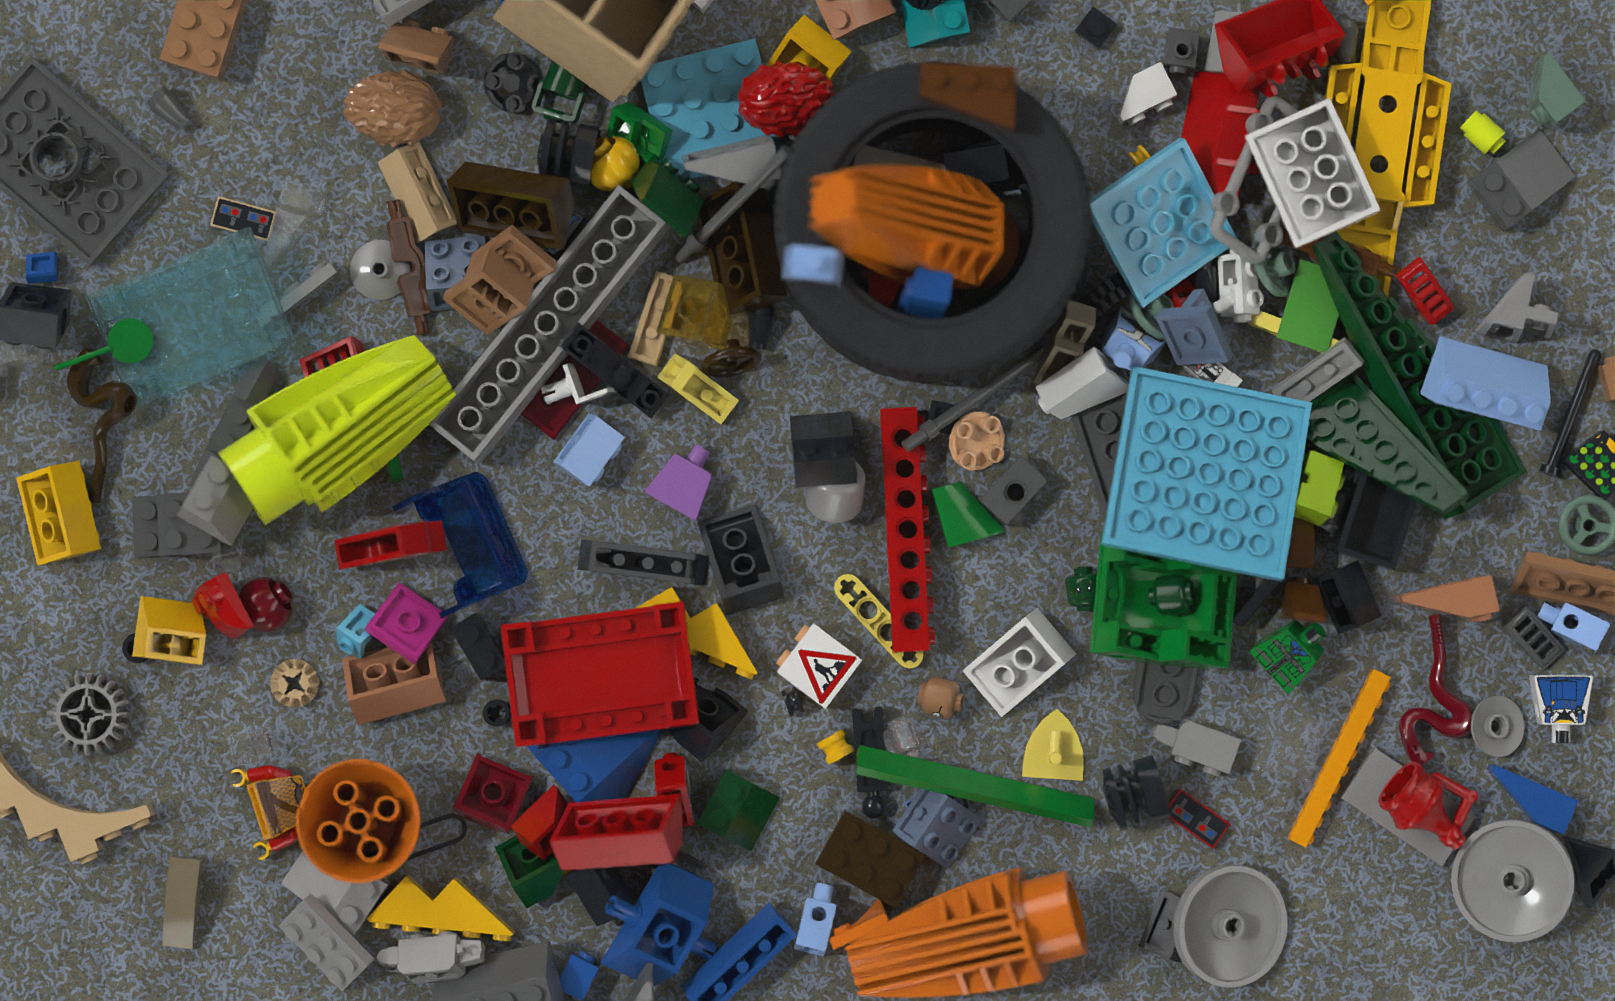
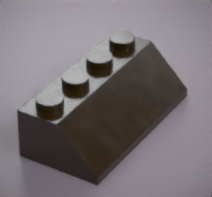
[447,161,574,250]
[699,181,788,316]

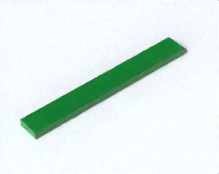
[855,745,1094,827]

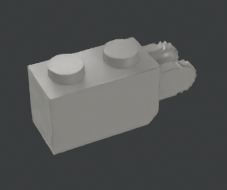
[1151,720,1241,777]

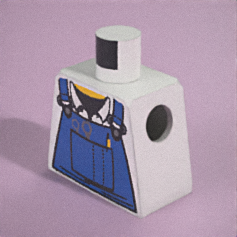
[1530,675,1593,743]

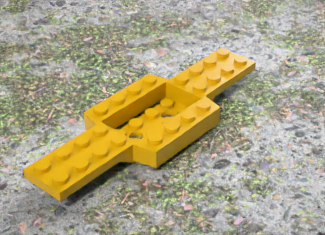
[1324,0,1452,297]

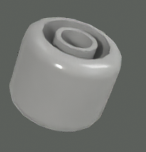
[805,463,866,523]

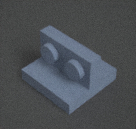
[1155,289,1233,365]

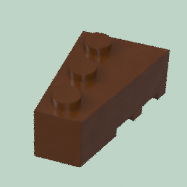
[919,63,1016,133]

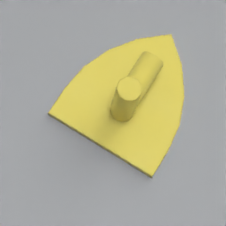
[1022,709,1084,781]

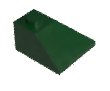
[495,836,564,909]

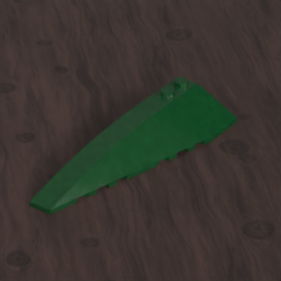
[1313,232,1527,520]

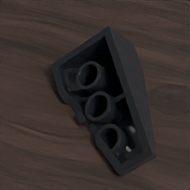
[667,677,748,762]

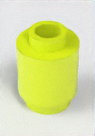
[1460,110,1506,155]

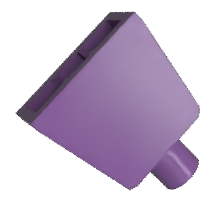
[645,444,713,521]

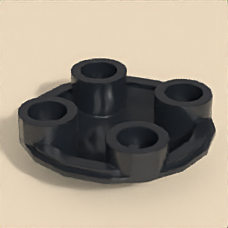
[483,52,543,113]

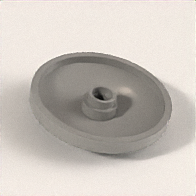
[1451,819,1576,942]
[1173,864,1288,988]

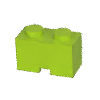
[1294,450,1345,526]

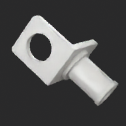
[541,363,614,405]

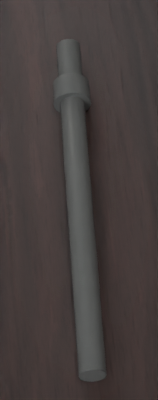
[675,146,792,263]
[901,341,1047,452]

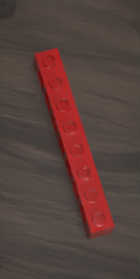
[880,407,935,654]

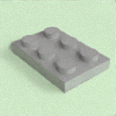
[279,893,374,991]

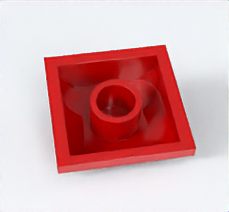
[192,572,254,639]

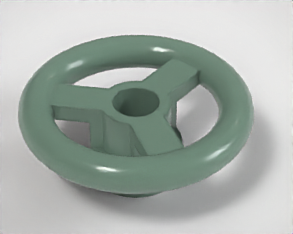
[1253,242,1295,297]
[1129,294,1174,340]
[1558,495,1615,556]

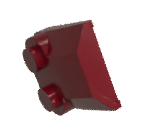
[452,753,533,834]

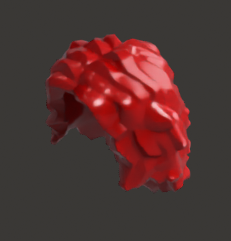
[737,61,835,138]

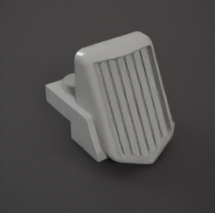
[1474,272,1559,343]

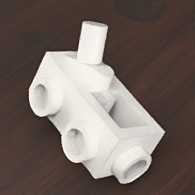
[1213,250,1264,323]

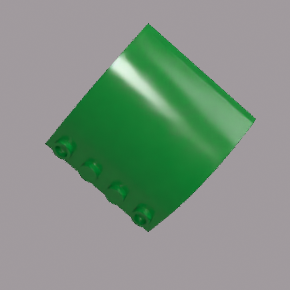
[1090,532,1237,669]

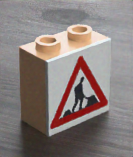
[776,623,862,709]

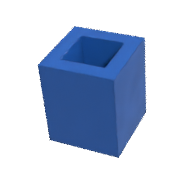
[559,950,600,1001]

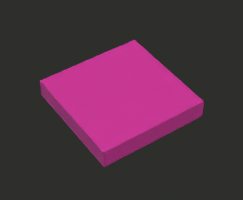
[365,582,449,664]

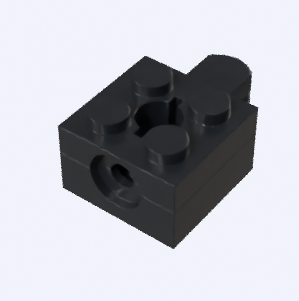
[0,282,71,349]

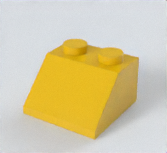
[766,15,852,81]

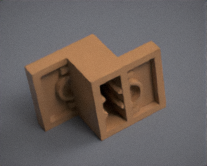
[443,225,557,335]

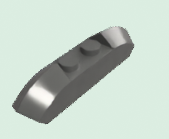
[190,360,280,488]

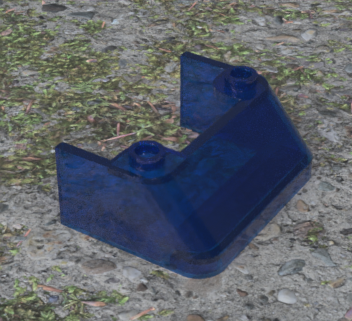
[392,472,528,619]

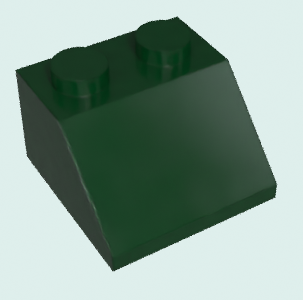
[630,154,704,238]
[697,769,780,851]

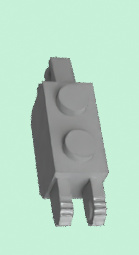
[376,931,485,984]

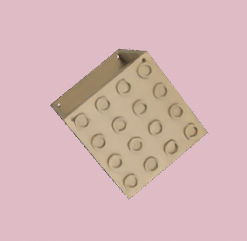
[493,0,695,102]

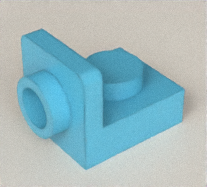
[337,604,375,659]

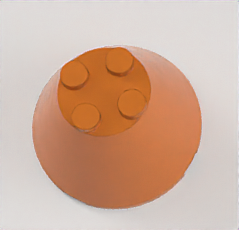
[296,759,420,883]

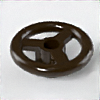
[701,339,761,377]

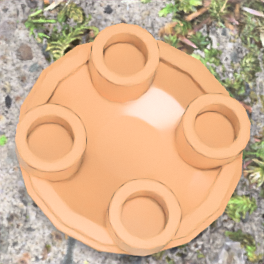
[949,412,1005,471]

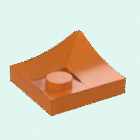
[829,899,889,950]

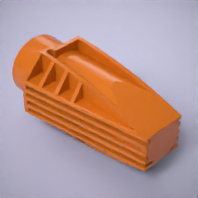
[810,165,1019,290]
[845,867,1089,998]

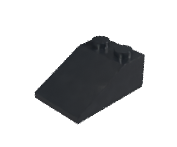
[790,411,857,488]
[697,505,784,615]

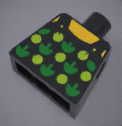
[1560,430,1615,500]

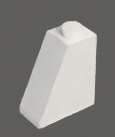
[1035,347,1129,419]

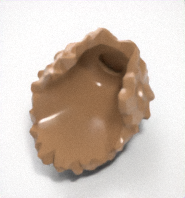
[343,69,442,148]

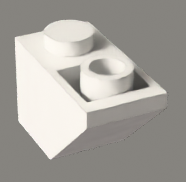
[1118,62,1177,126]

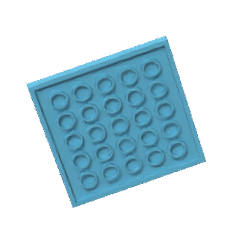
[1101,366,1312,581]

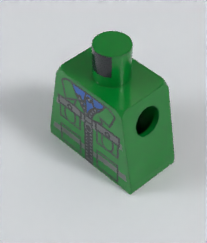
[1249,620,1326,694]

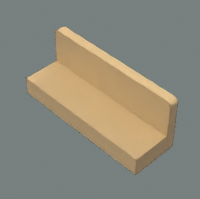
[378,142,457,243]

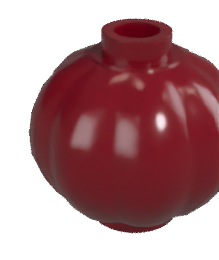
[238,577,293,633]

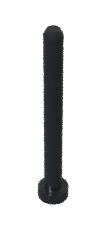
[1539,349,1601,478]

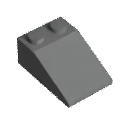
[682,135,781,188]
[281,851,391,936]

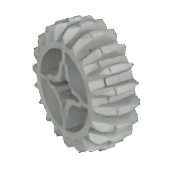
[47,673,131,755]

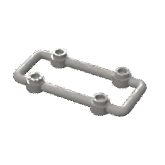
[1210,95,1299,265]

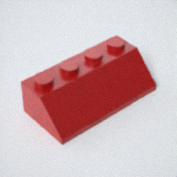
[550,794,682,870]

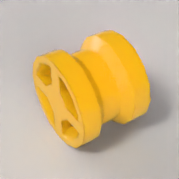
[816,729,854,765]

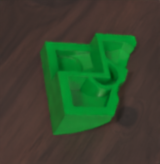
[607,101,673,170]
[931,482,1004,548]

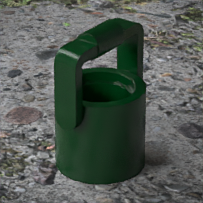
[532,60,587,124]

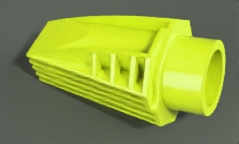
[218,335,456,525]

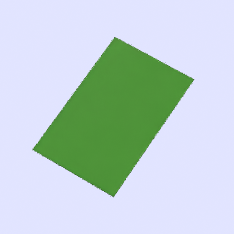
[1276,259,1339,352]

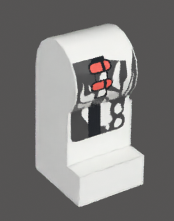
[1182,363,1243,387]

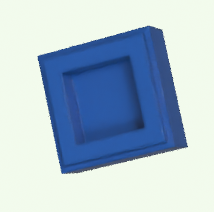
[25,251,59,284]

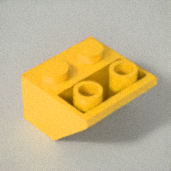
[132,596,206,665]

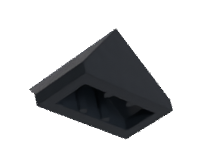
[1562,835,1615,908]

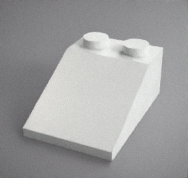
[963,608,1076,717]

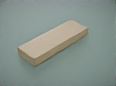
[628,271,685,367]

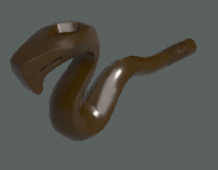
[67,348,137,503]

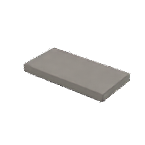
[1340,747,1476,867]

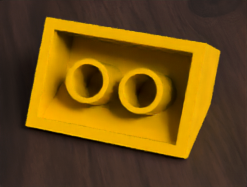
[16,460,101,566]

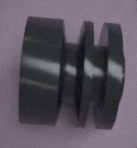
[537,118,601,189]
[1102,755,1171,831]

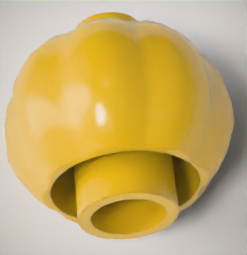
[590,136,640,191]

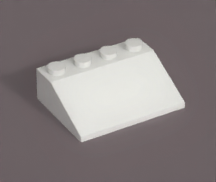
[1245,98,1380,248]

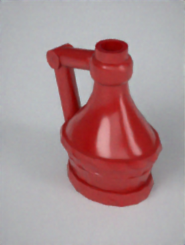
[1378,762,1478,850]

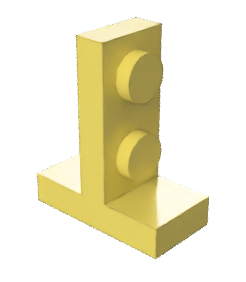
[657,353,739,424]

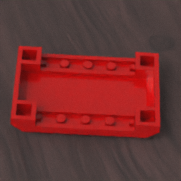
[501,601,699,747]

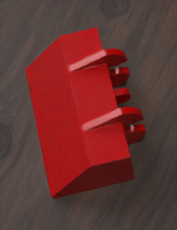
[1214,0,1346,97]
[1181,71,1272,197]

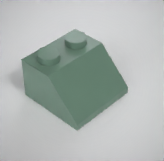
[1528,52,1586,130]

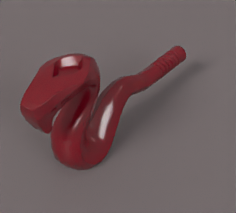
[1399,614,1472,765]

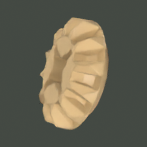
[270,659,319,708]

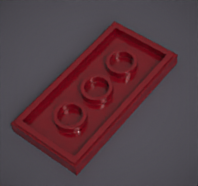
[521,320,629,440]

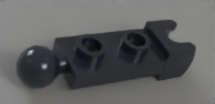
[852,706,888,818]

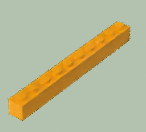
[1287,668,1391,848]

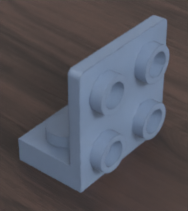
[425,236,486,311]
[892,789,982,868]

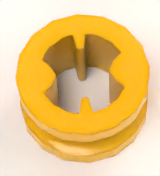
[1127,145,1151,167]

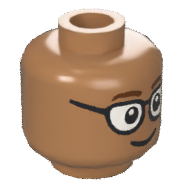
[918,676,965,719]

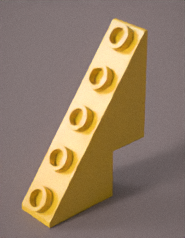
[636,587,758,680]
[367,874,515,941]

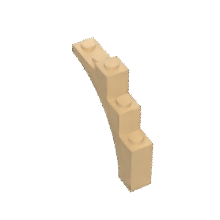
[0,751,156,864]

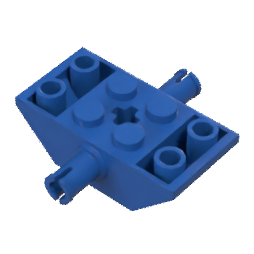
[601,862,716,986]

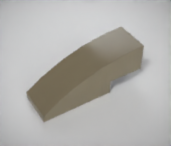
[1033,300,1096,384]
[162,855,204,950]

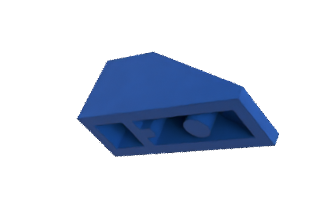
[1487,764,1578,835]

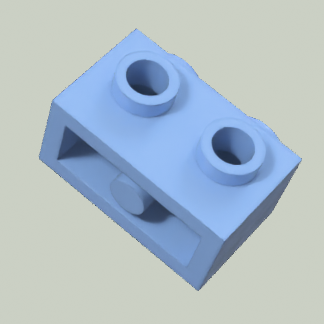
[553,413,625,486]

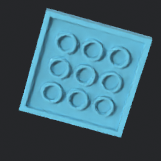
[641,38,783,180]
[1090,137,1237,307]

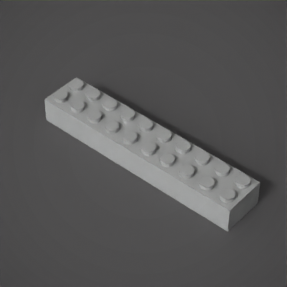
[429,185,670,465]

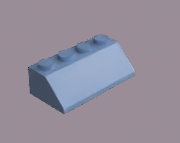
[1420,336,1551,431]

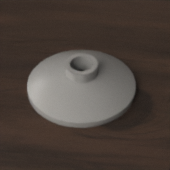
[350,240,411,300]
[1471,696,1525,757]

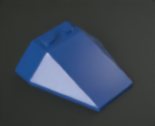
[528,729,663,803]

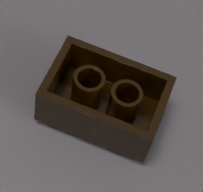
[815,809,925,908]

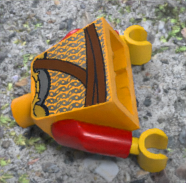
[231,765,307,860]

